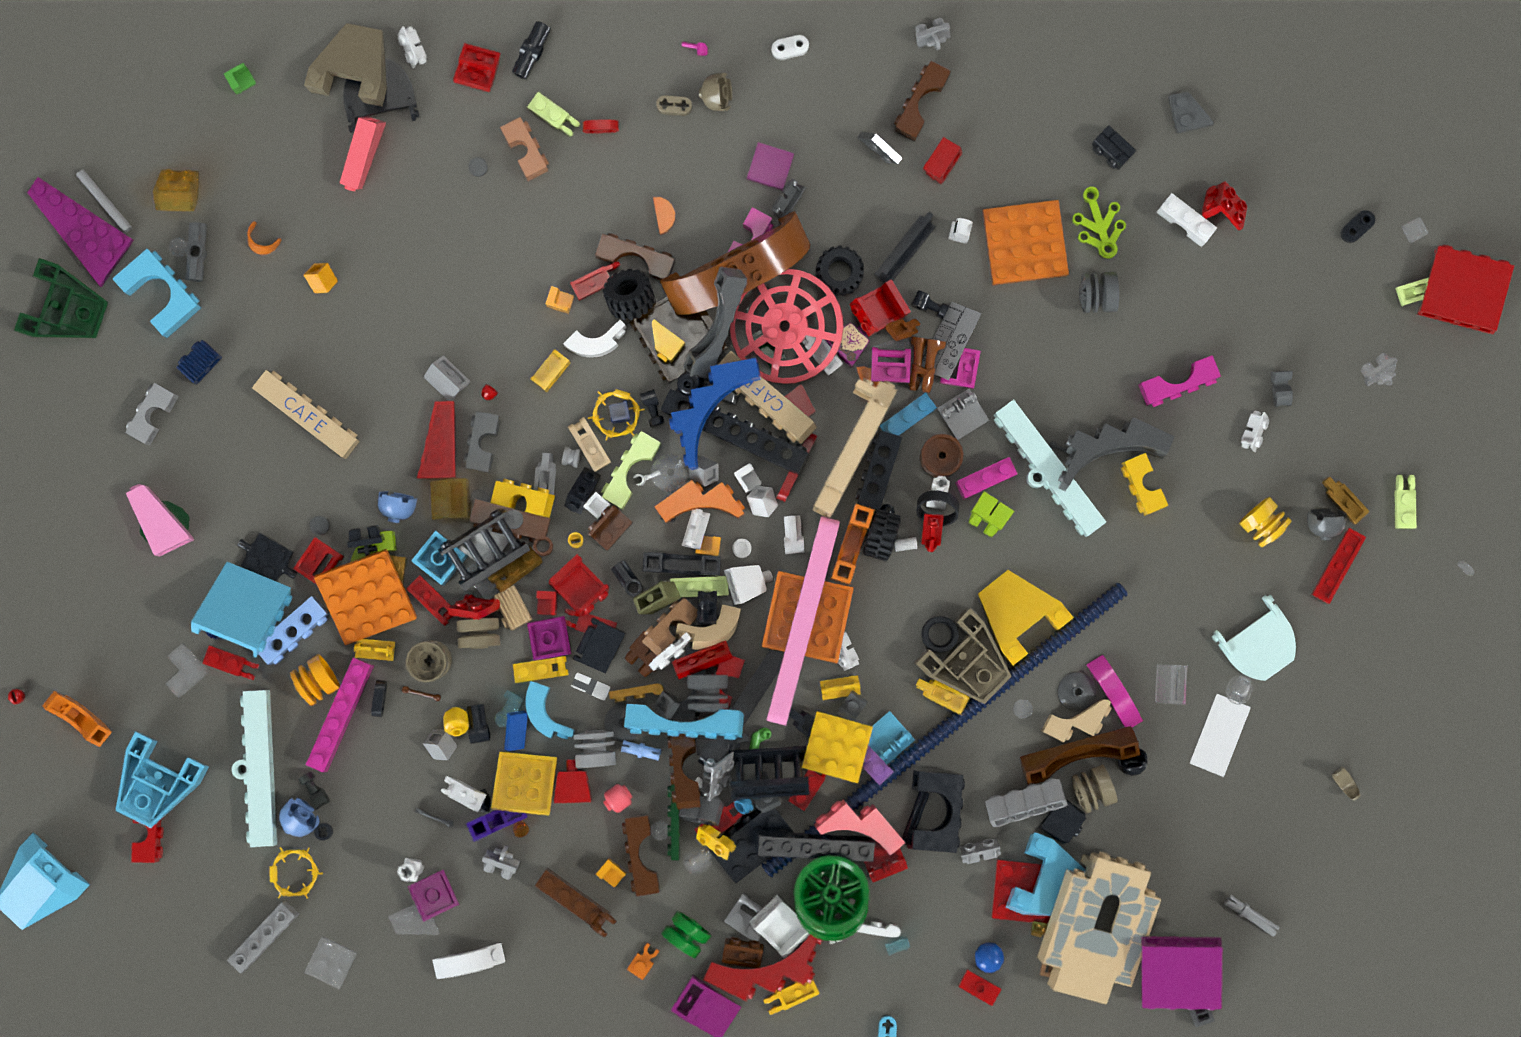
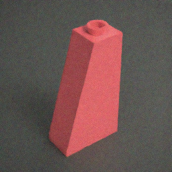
[339,116,386,192]

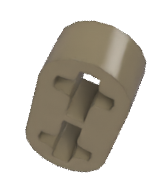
[656,95,692,116]

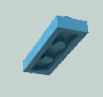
[879,393,937,436]

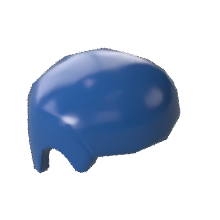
[975,942,1004,974]

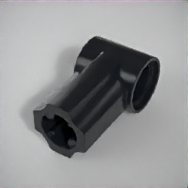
[611,560,643,597]
[467,704,490,744]

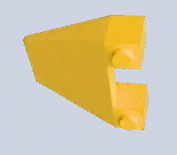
[978,570,1074,666]

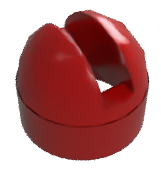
[481,384,498,400]
[8,689,25,704]

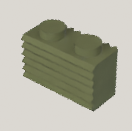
[633,581,680,614]

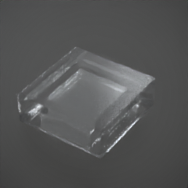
[1402,217,1429,243]

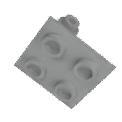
[937,388,990,440]
[701,752,734,801]

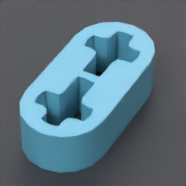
[878,1015,897,1037]

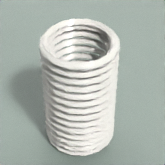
[894,537,917,552]

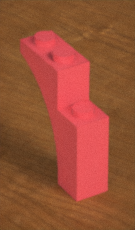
[814,800,905,855]

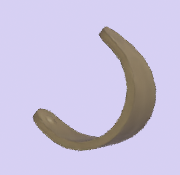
[1332,766,1361,800]

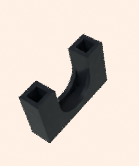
[906,770,965,853]

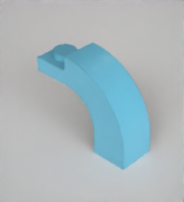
[526,681,576,739]

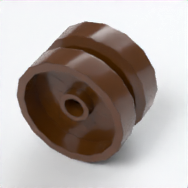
[920,434,964,477]

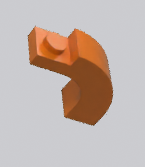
[42,690,112,747]

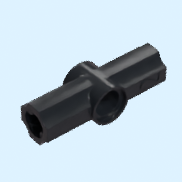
[512,21,551,80]

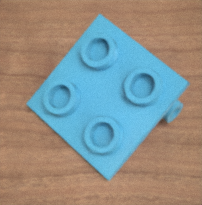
[869,711,915,764]

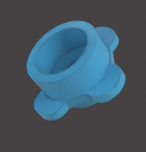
[734,799,753,814]

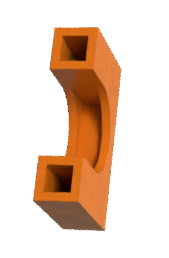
[830,504,874,586]

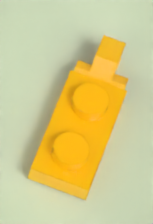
[916,678,970,715]

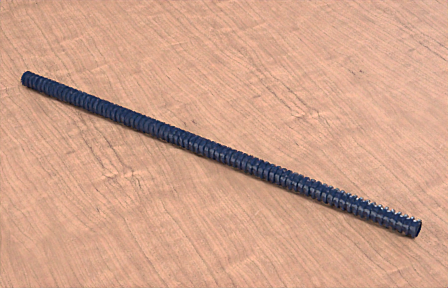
[762,582,1128,878]

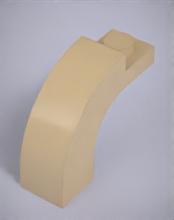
[675,605,741,650]

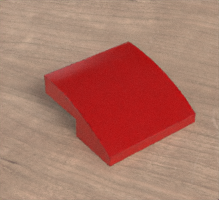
[453,43,501,92]

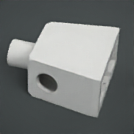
[724,565,773,605]

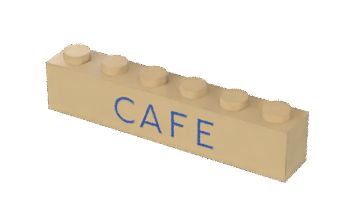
[718,351,817,444]
[252,370,360,459]

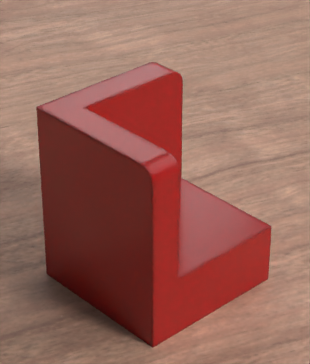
[536,591,558,615]

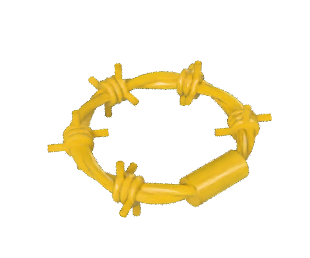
[588,389,645,441]
[269,847,323,899]

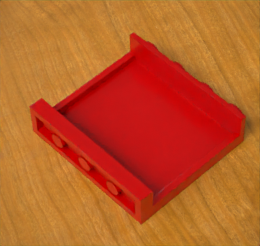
[1417,245,1515,335]

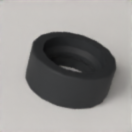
[921,616,959,653]

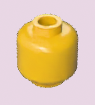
[443,707,469,736]

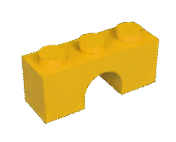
[1121,453,1169,516]
[490,479,555,518]

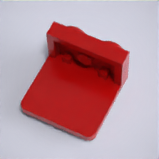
[1202,181,1247,231]

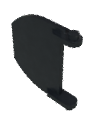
[343,59,420,133]

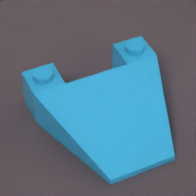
[116,732,209,828]
[1005,832,1086,916]

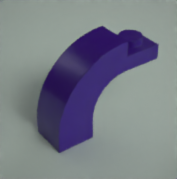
[466,810,527,841]

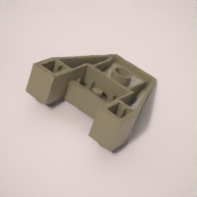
[304,23,387,107]
[914,608,1012,704]

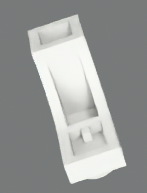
[563,320,626,357]

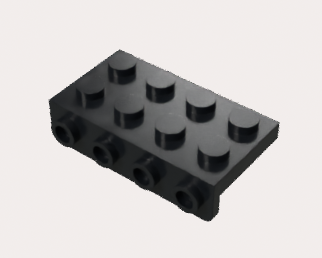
[708,807,794,884]

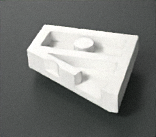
[649,632,691,671]

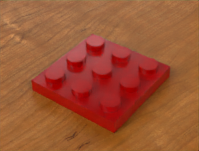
[991,860,1051,924]

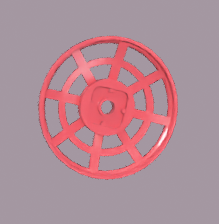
[730,269,844,384]

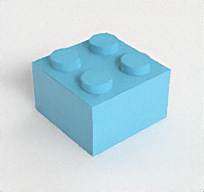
[411,531,468,586]

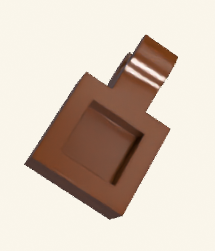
[885,319,921,341]

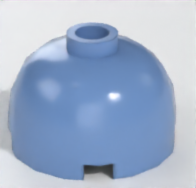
[378,491,417,523]
[279,798,319,837]

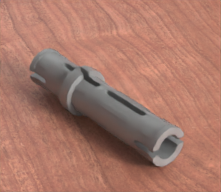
[1224,894,1280,937]

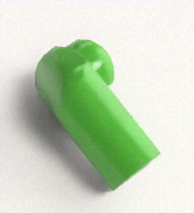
[749,727,772,749]

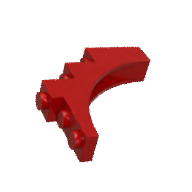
[703,934,823,1002]

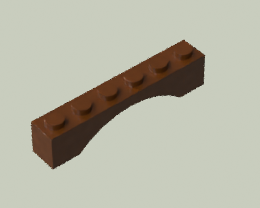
[1020,726,1140,785]

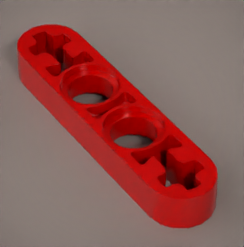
[776,433,818,502]

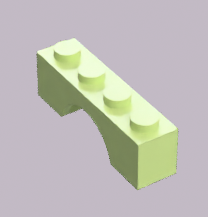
[601,431,662,510]

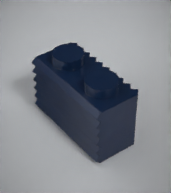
[176,340,223,385]

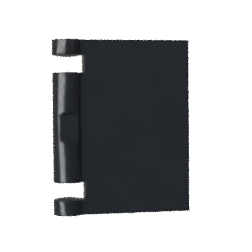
[572,618,625,674]

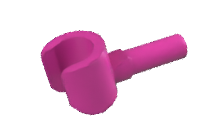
[682,42,708,56]

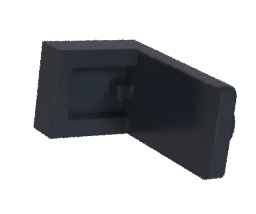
[564,467,601,515]

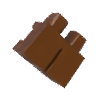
[624,631,658,677]

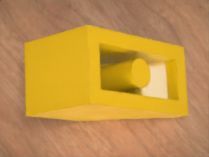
[652,320,685,363]

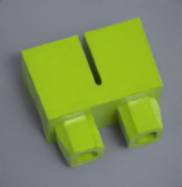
[968,491,1014,537]

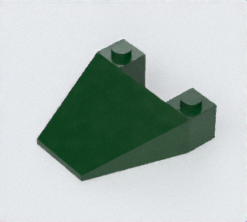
[13,258,108,338]

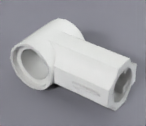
[926,475,950,510]
[784,516,804,554]

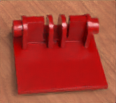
[864,840,908,883]

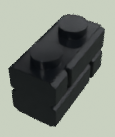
[1091,125,1137,170]

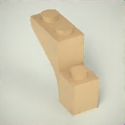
[1041,699,1112,742]

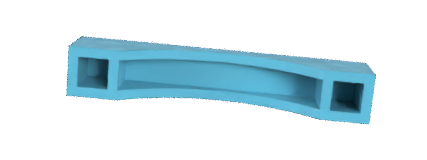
[624,704,744,740]

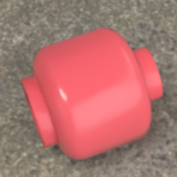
[603,784,633,813]

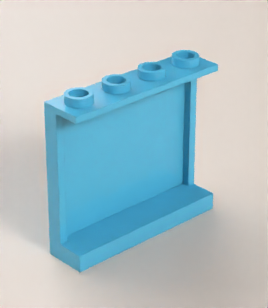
[191,562,292,658]

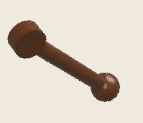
[402,686,441,702]

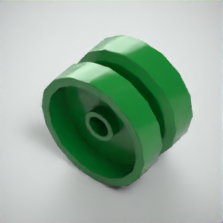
[661,911,711,958]

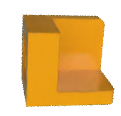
[304,263,338,293]
[545,286,574,314]
[695,536,721,556]
[596,858,627,887]

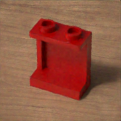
[849,279,911,337]
[549,554,609,617]

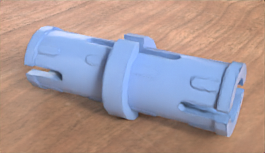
[621,740,661,761]

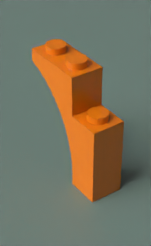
[655,480,745,523]

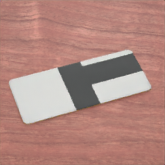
[571,673,610,701]

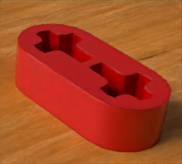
[583,119,619,134]

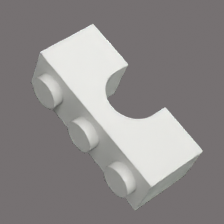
[1156,193,1217,247]

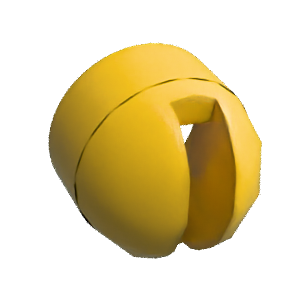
[568,532,584,548]

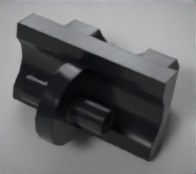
[347,525,385,556]
[697,591,717,626]

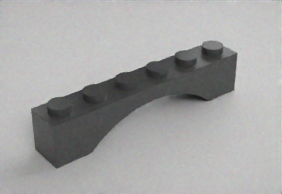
[683,267,747,379]

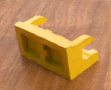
[530,350,571,392]

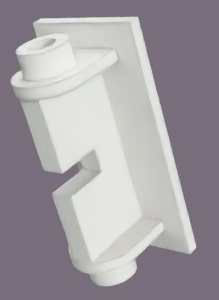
[398,26,427,69]
[1241,411,1269,452]
[682,508,710,550]
[838,632,860,671]

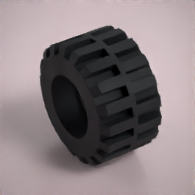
[816,245,864,296]
[603,269,655,320]
[863,509,901,562]

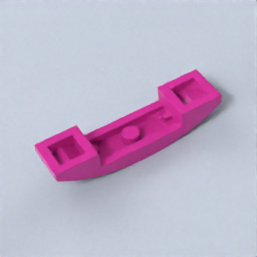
[1086,655,1143,728]

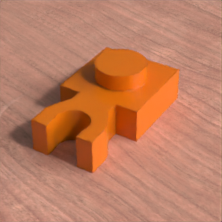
[627,942,660,980]

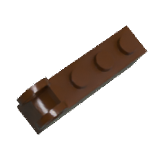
[469,499,553,556]
[535,868,617,938]

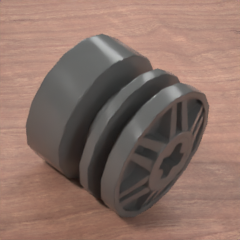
[1079,272,1119,313]
[687,675,728,712]

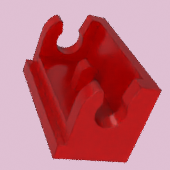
[923,137,963,184]

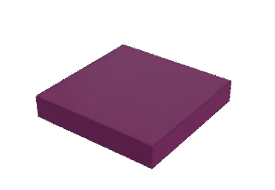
[747,142,794,190]
[527,616,571,661]
[407,870,459,922]

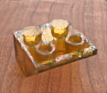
[153,169,199,211]
[430,478,471,520]

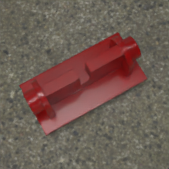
[921,513,944,552]

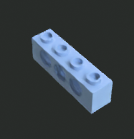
[259,596,330,665]

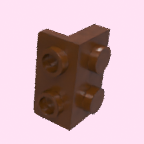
[722,937,764,968]

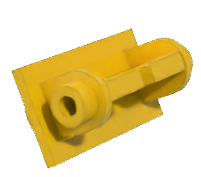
[354,639,395,661]
[820,675,861,700]
[696,824,736,860]

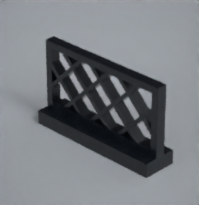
[874,212,936,283]

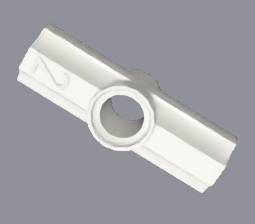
[398,858,424,882]

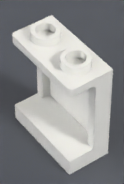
[749,895,809,958]

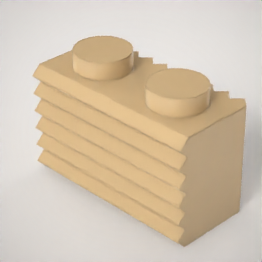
[493,585,533,631]

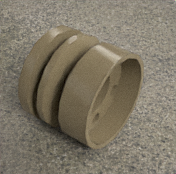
[406,640,452,682]
[1071,765,1118,814]

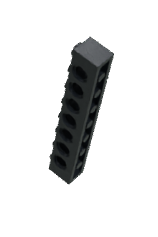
[661,388,810,476]

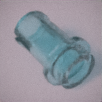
[885,936,911,956]

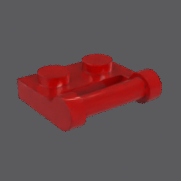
[293,537,344,585]
[448,594,500,620]

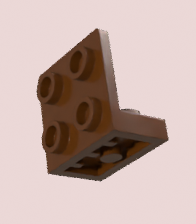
[588,505,633,551]

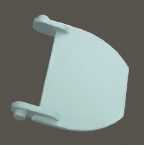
[1211,595,1296,681]

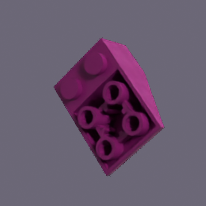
[671,975,741,1037]

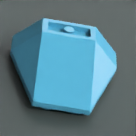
[0,832,90,930]

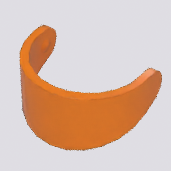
[248,221,282,255]

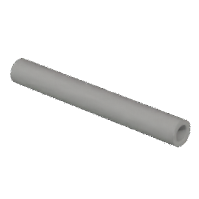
[76,170,132,233]

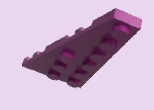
[27,177,134,287]

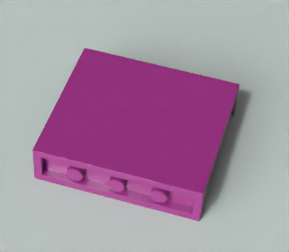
[1141,936,1222,1010]

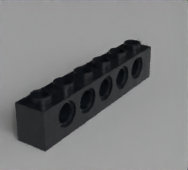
[755,831,875,862]

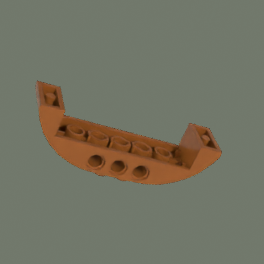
[659,211,811,315]

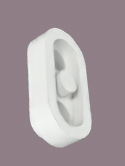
[772,35,809,60]

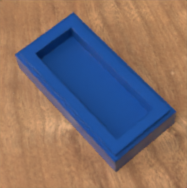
[504,711,528,751]

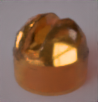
[513,820,529,838]

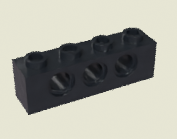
[855,430,902,510]

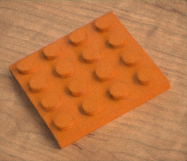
[983,200,1069,285]
[314,549,417,645]
[762,571,854,664]

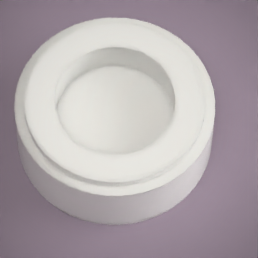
[732,539,752,558]

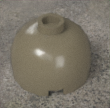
[699,73,732,111]

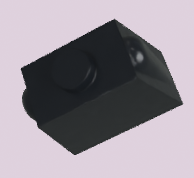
[1039,799,1086,844]

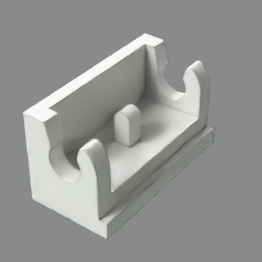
[441,776,486,812]

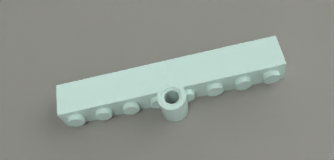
[994,400,1106,537]
[232,690,277,847]

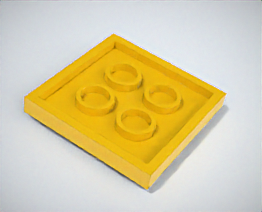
[802,711,873,783]
[491,752,557,816]

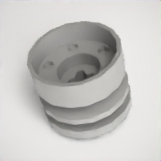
[573,730,616,768]

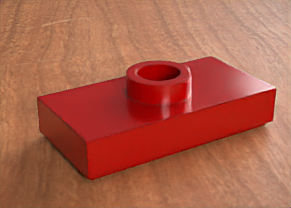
[958,969,1002,1006]

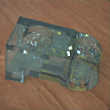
[495,690,525,727]

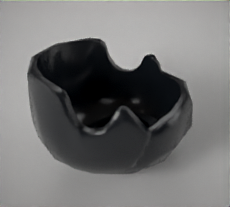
[1118,748,1147,776]

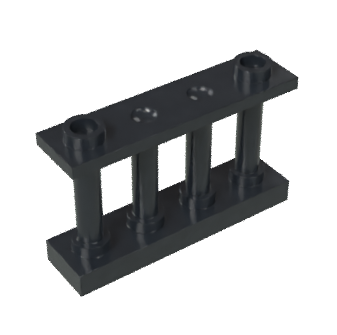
[438,509,530,591]
[729,746,809,800]

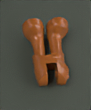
[908,336,946,393]

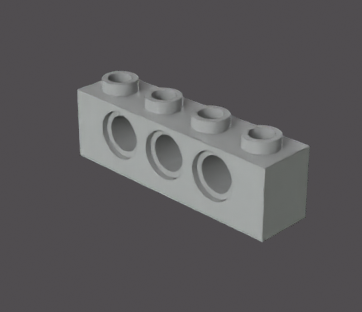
[227,901,299,974]

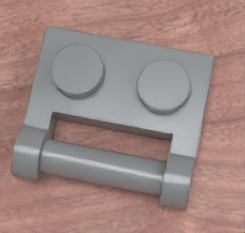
[724,892,763,941]

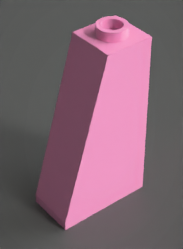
[126,484,194,557]

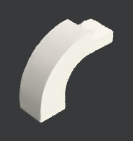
[433,943,505,979]

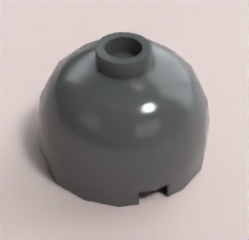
[1307,508,1347,540]

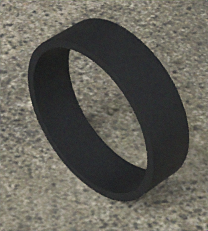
[916,490,959,526]

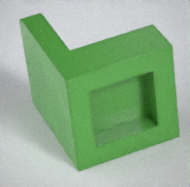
[224,63,256,94]

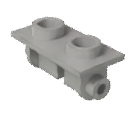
[959,838,1001,864]

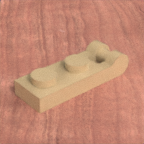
[568,417,611,472]

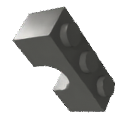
[463,411,501,474]

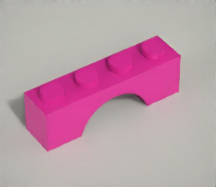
[1138,355,1221,407]

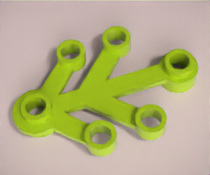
[1072,187,1126,259]

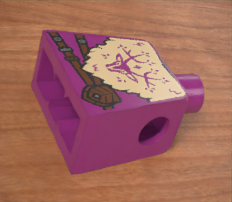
[826,322,870,368]

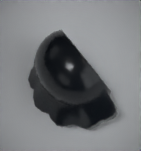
[479,789,491,813]

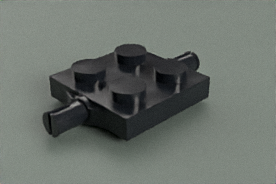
[237,533,298,582]

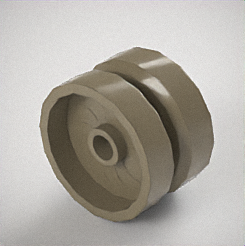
[456,618,501,649]

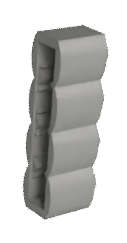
[985,778,1067,827]

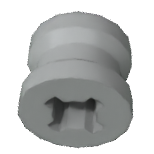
[562,446,581,468]

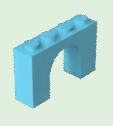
[112,249,201,338]

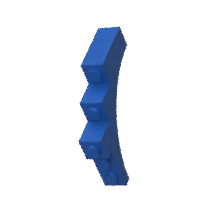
[669,358,761,470]

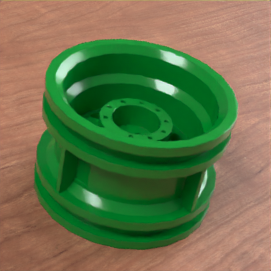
[794,856,869,941]

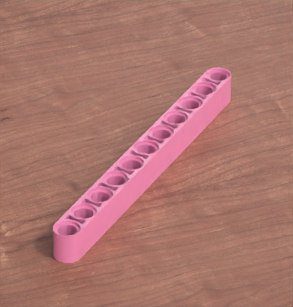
[767,516,840,726]

